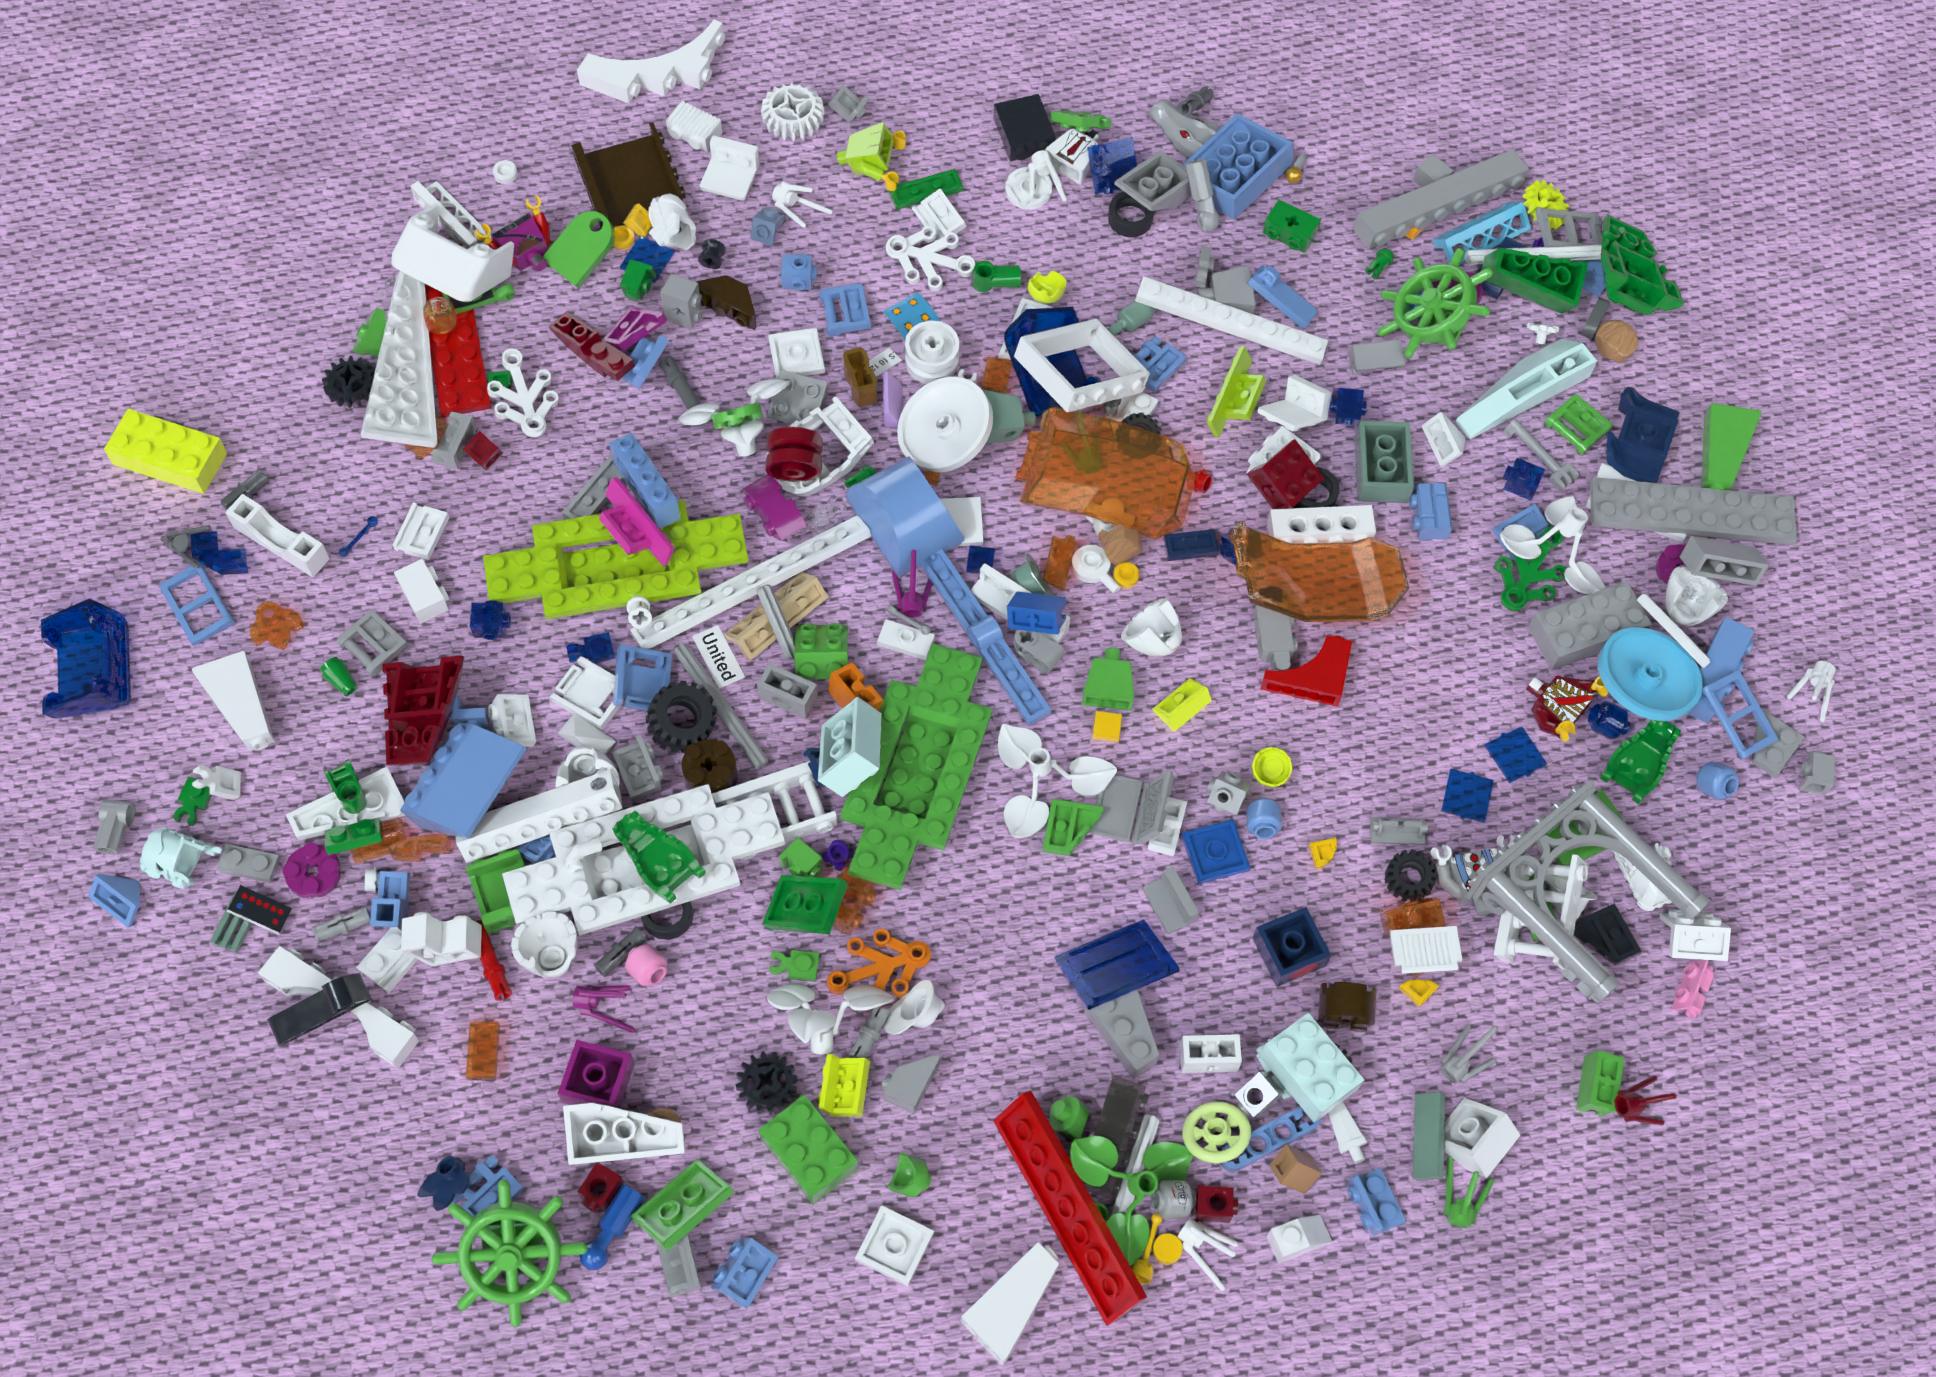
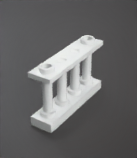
[712,761,837,860]
[1494,853,1588,970]

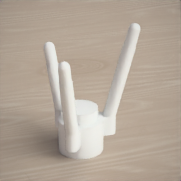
[1028,150,1067,202]
[772,181,833,228]
[1787,661,1836,722]
[1178,1218,1238,1291]

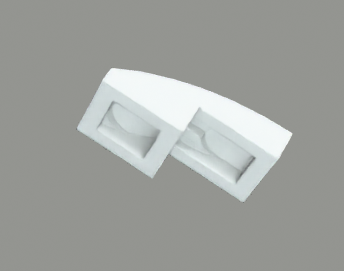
[1147,797,1187,856]

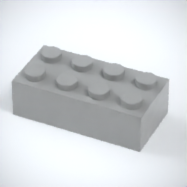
[1528,581,1652,670]

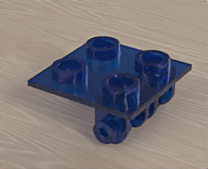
[1087,137,1137,194]

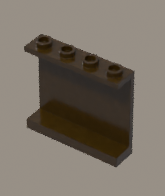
[572,122,686,229]

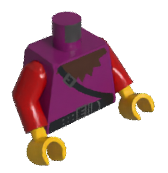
[474,195,550,272]

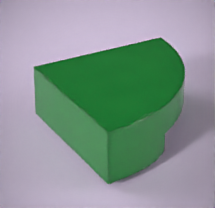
[488,371,513,392]

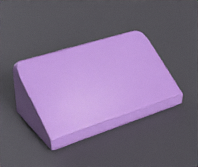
[883,371,903,427]

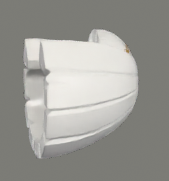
[1665,567,1728,626]
[1121,598,1182,657]
[555,746,619,788]
[511,912,578,977]

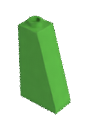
[1701,403,1761,491]

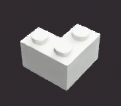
[401,912,482,966]

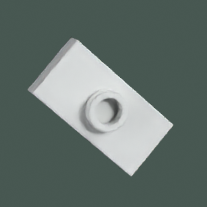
[877,620,935,660]

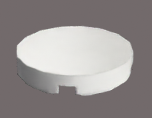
[1005,167,1052,209]

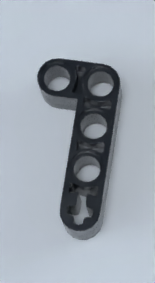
[267,973,372,1046]

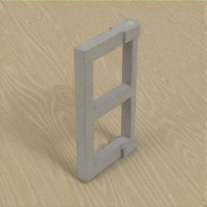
[1536,207,1602,247]

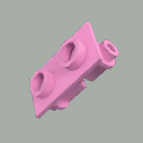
[1671,959,1715,1018]

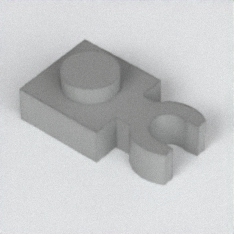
[1195,246,1215,288]

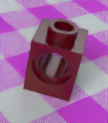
[462,431,503,471]
[577,1162,624,1212]
[1195,1185,1238,1223]

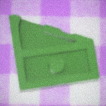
[1043,799,1104,856]

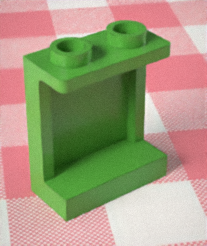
[465,849,525,934]

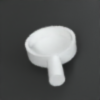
[1072,545,1121,594]

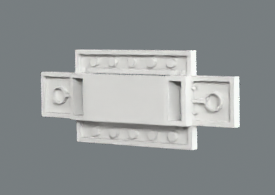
[502,784,785,936]

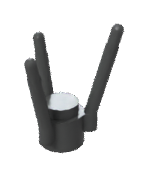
[160,525,211,569]

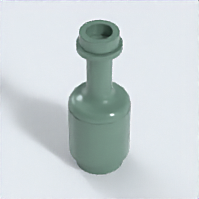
[1107,300,1155,336]

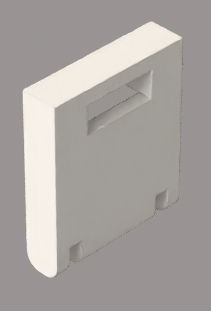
[549,656,624,731]

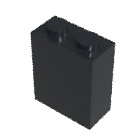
[993,94,1056,162]

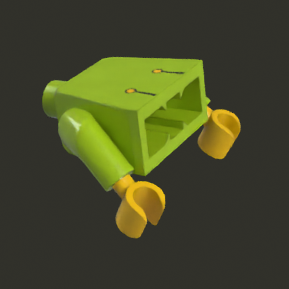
[837,122,906,191]

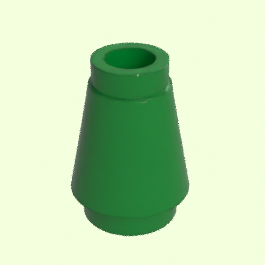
[320,657,358,697]

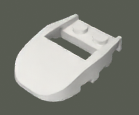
[765,397,874,496]

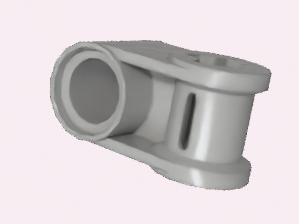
[1014,630,1064,674]

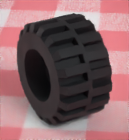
[646,680,717,753]

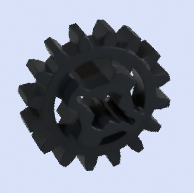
[322,356,375,408]
[735,1051,798,1115]

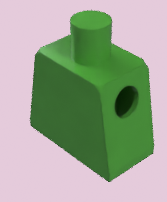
[1082,648,1134,711]

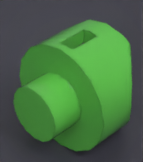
[1050,1096,1091,1141]
[888,1153,931,1197]

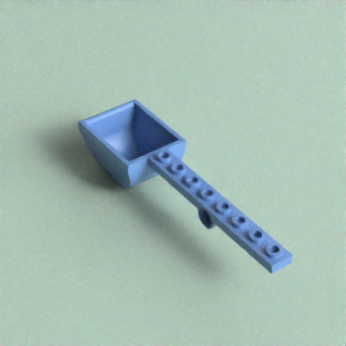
[846,456,1052,726]

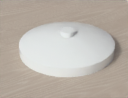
[897,377,993,473]

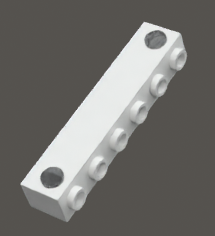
[456,769,623,863]

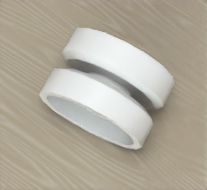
[905,320,960,384]

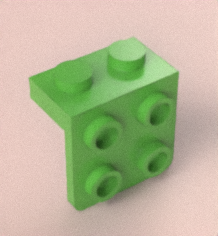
[794,623,848,679]

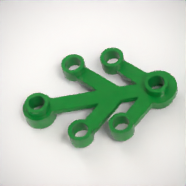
[1494,526,1566,611]

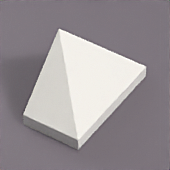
[1421,412,1465,467]
[558,714,617,755]

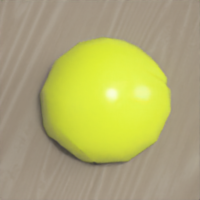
[1027,271,1067,304]
[1251,747,1293,788]

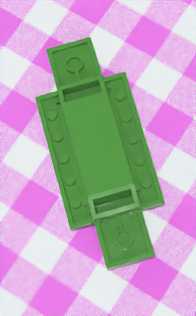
[840,643,992,890]

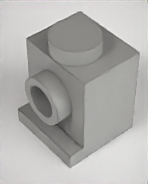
[1798,751,1835,795]

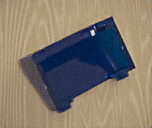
[1004,306,1102,417]
[41,598,131,719]

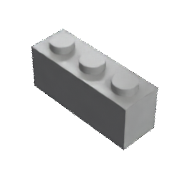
[1680,536,1769,586]

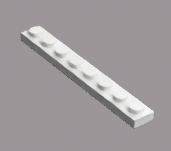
[1135,276,1328,364]

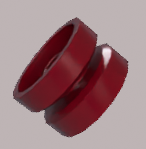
[765,427,823,482]

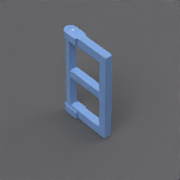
[159,562,235,646]
[1702,670,1779,759]

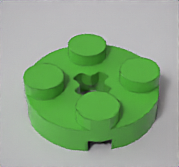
[711,402,764,430]

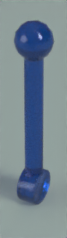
[339,516,378,557]

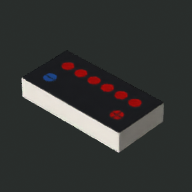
[227,885,292,935]

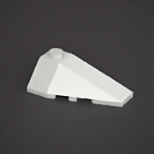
[563,1103,685,1165]

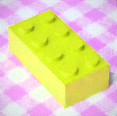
[104,409,227,494]

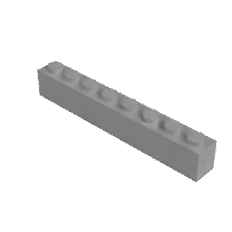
[1353,149,1529,249]

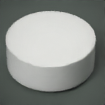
[493,160,518,184]

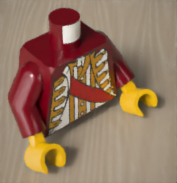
[1526,675,1609,742]

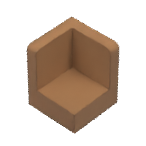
[1269,1144,1322,1194]

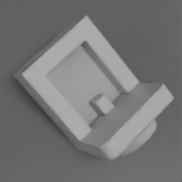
[828,85,869,122]

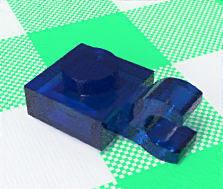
[566,632,615,664]

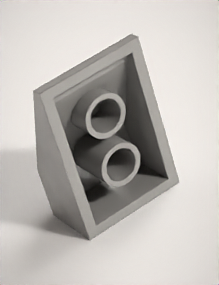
[1115,150,1192,211]

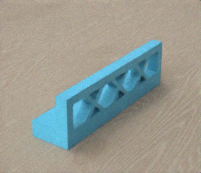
[1432,202,1531,263]

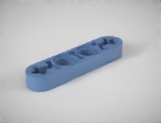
[1220,1106,1321,1172]

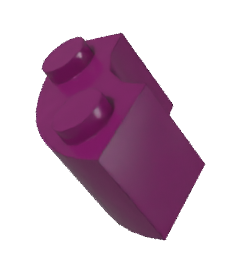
[742,474,807,541]

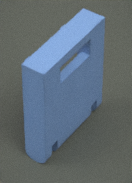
[613,644,672,711]

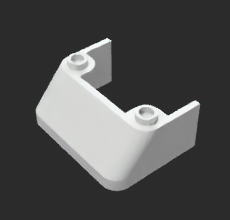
[391,203,514,301]

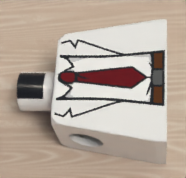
[1045,129,1099,185]

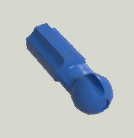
[579,1184,645,1271]

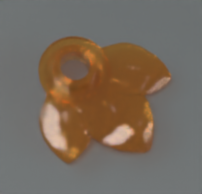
[250,602,304,650]

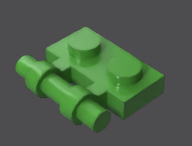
[1050,110,1112,131]

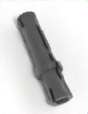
[659,356,701,409]

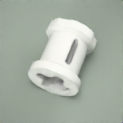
[627,596,652,628]

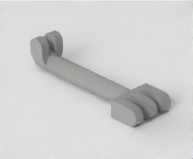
[1503,419,1579,491]

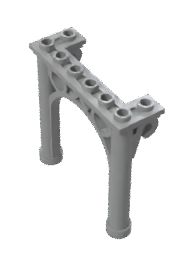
[1466,780,1711,1003]

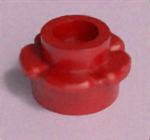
[1190,469,1213,493]

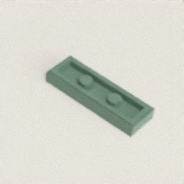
[1413,1092,1445,1181]

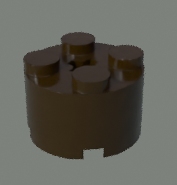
[681,739,738,797]
[1318,982,1377,1032]

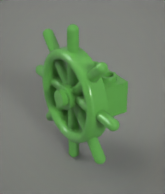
[1377,248,1493,358]
[431,1179,588,1327]

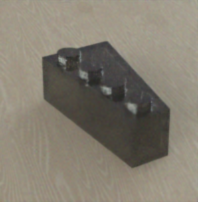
[1082,1075,1149,1199]

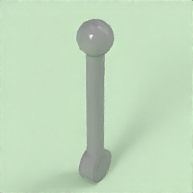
[886,605,931,635]

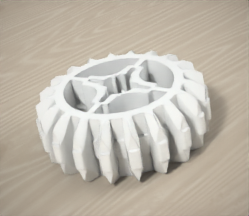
[761,82,824,142]

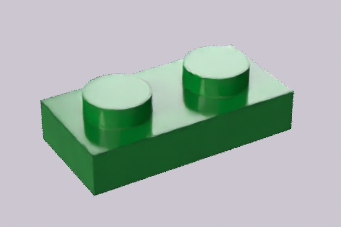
[325,817,383,855]

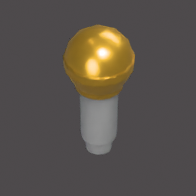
[1285,154,1306,184]

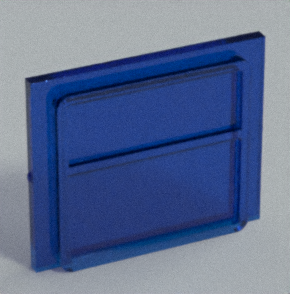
[1054,920,1180,1010]

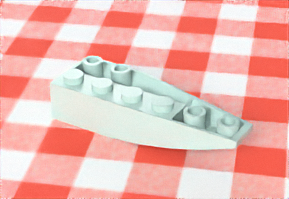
[1456,339,1597,439]

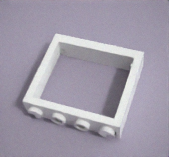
[1014,319,1150,412]

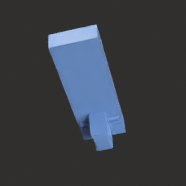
[1247,264,1318,330]

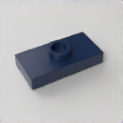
[1163,529,1219,561]

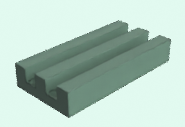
[210,892,253,953]

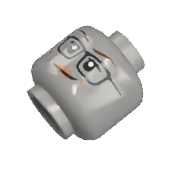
[1151,1180,1197,1219]

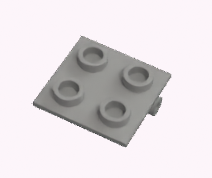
[767,369,828,424]

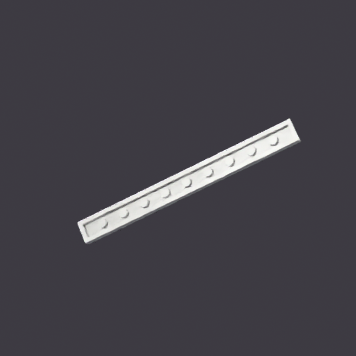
[630,515,871,649]

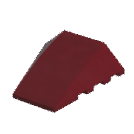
[382,655,465,766]

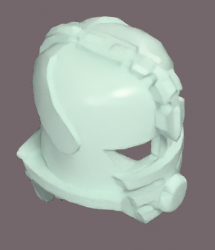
[140,827,223,889]

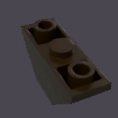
[696,275,757,330]

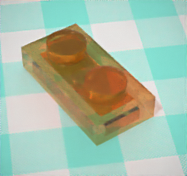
[981,357,1012,394]
[466,1022,500,1081]

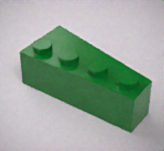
[1481,248,1588,314]

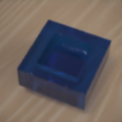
[966,545,995,574]

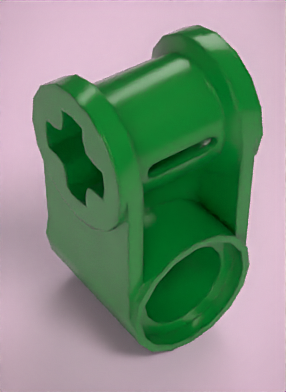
[323,759,367,814]

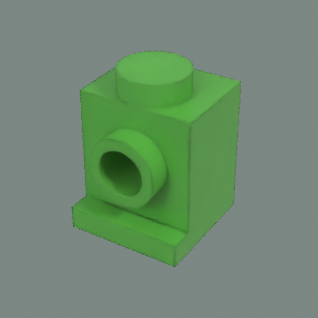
[779,837,823,877]

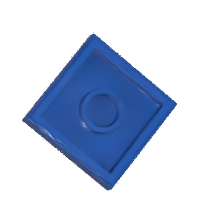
[1181,819,1250,884]

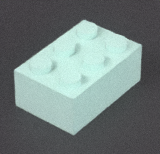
[818,697,882,797]
[1259,1013,1364,1123]

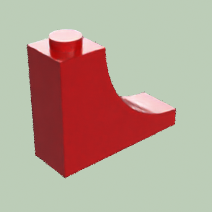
[1260,635,1352,707]

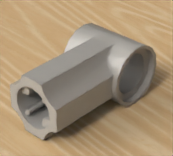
[93,799,135,855]

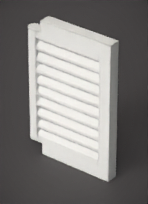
[1389,926,1462,974]

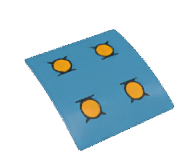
[882,292,941,341]

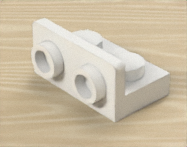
[488,694,536,747]

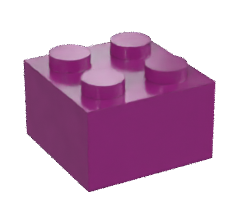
[557,1039,635,1109]

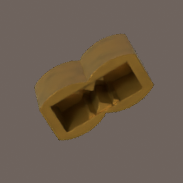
[843,347,877,407]

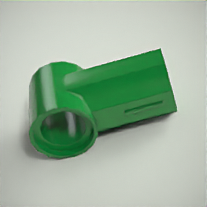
[972,261,1021,292]

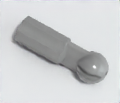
[1185,158,1220,232]

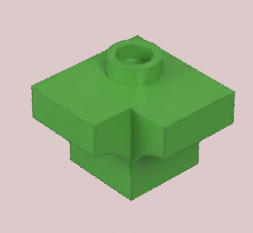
[352,307,386,358]

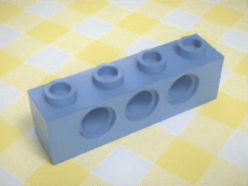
[609,433,681,529]

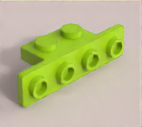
[1207,346,1266,437]

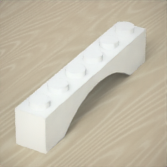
[258,946,419,1069]

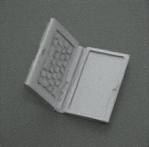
[1089,770,1174,844]

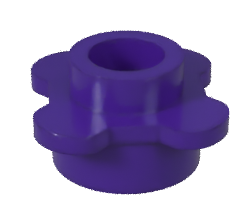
[822,840,855,871]

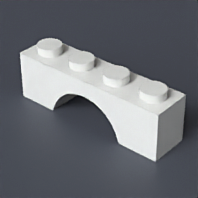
[225,494,330,577]

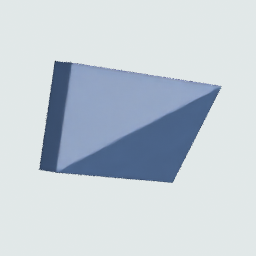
[88,874,140,927]

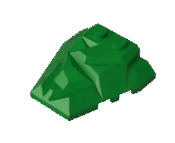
[1601,214,1684,315]

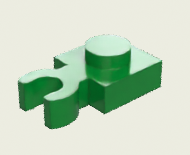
[174,776,212,826]

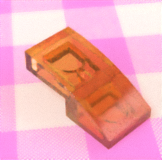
[389,834,452,862]

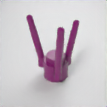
[892,550,932,617]
[573,985,635,1033]

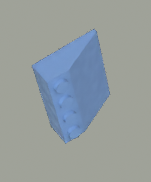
[1182,113,1293,220]
[400,722,527,839]

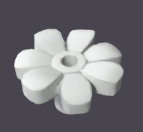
[1527,322,1559,344]

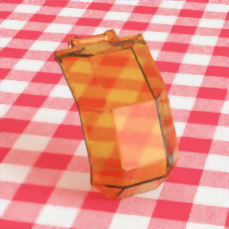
[1015,408,1196,540]
[1229,521,1410,622]

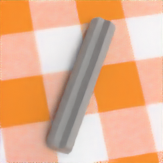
[757,584,795,659]

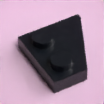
[1573,903,1642,966]

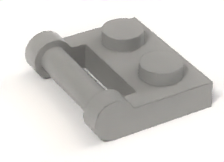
[337,610,408,677]

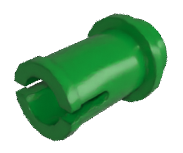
[1365,248,1394,279]
[843,465,876,488]

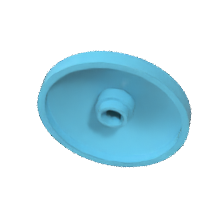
[1598,627,1703,721]

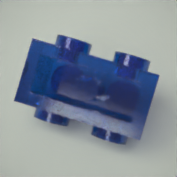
[1328,388,1367,425]

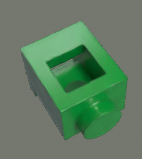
[620,259,657,301]

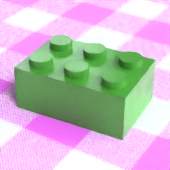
[758,1094,859,1205]

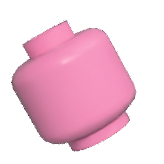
[625,944,667,986]

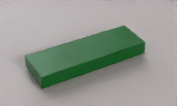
[888,169,963,210]

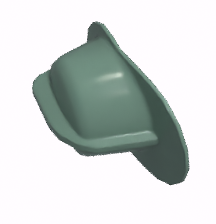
[1010,553,1056,596]

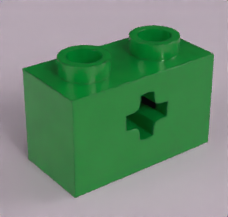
[1263,199,1321,253]

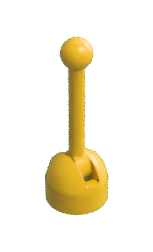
[1131,1213,1163,1284]

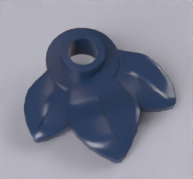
[417,1156,469,1211]

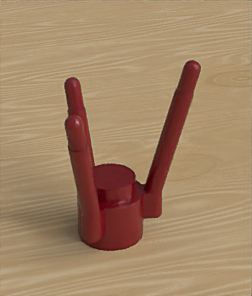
[1614,1076,1677,1126]

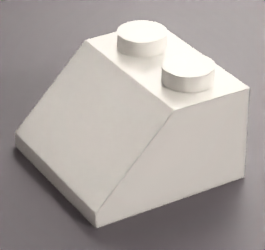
[1444,1098,1520,1178]

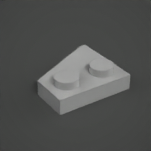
[1752,708,1805,778]

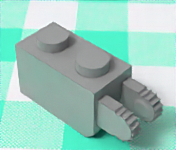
[1253,604,1297,671]

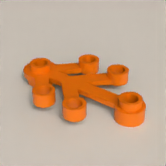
[827,928,931,998]

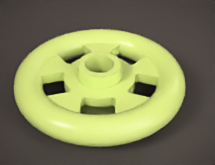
[1182,1101,1251,1163]

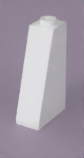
[192,651,275,751]
[961,1242,1059,1366]

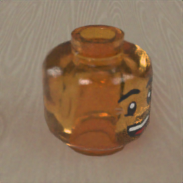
[423,297,457,334]

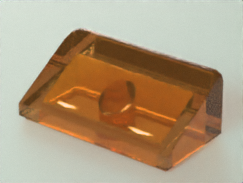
[350,819,409,864]

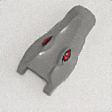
[1149,99,1221,158]

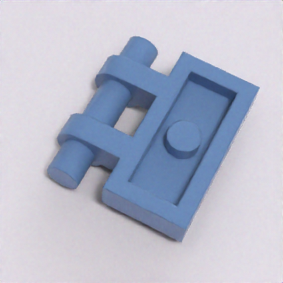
[1132,336,1187,393]
[452,1154,525,1216]

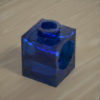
[1502,458,1545,501]

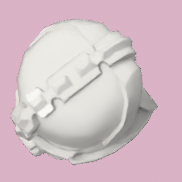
[648,194,696,250]
[1612,843,1672,911]

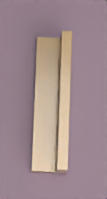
[724,572,828,661]

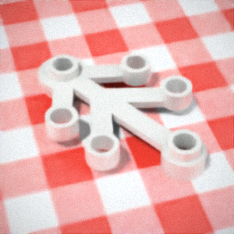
[886,226,975,291]
[487,348,558,437]

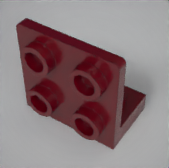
[1247,439,1324,509]

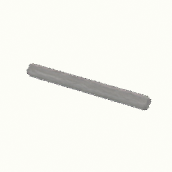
[674,643,768,769]

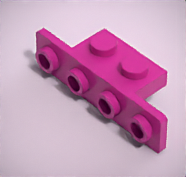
[599,477,674,566]

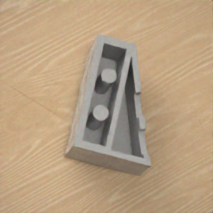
[1084,972,1159,1079]

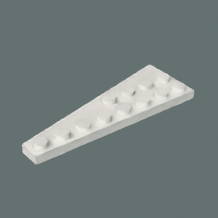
[361,271,437,448]

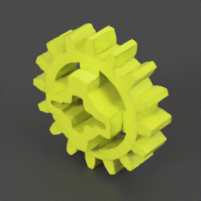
[1523,180,1569,230]

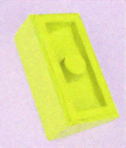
[1152,678,1211,732]

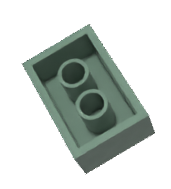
[1354,421,1414,503]

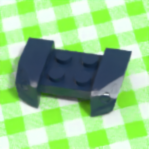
[1605,386,1680,483]

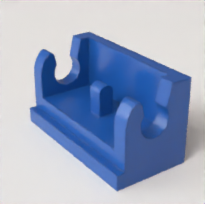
[1006,591,1066,635]

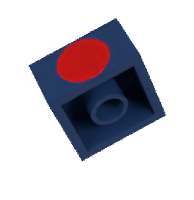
[1252,907,1331,987]

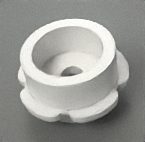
[365,866,380,893]

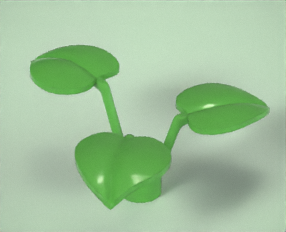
[1070,1136,1193,1266]

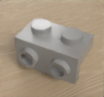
[612,735,664,801]

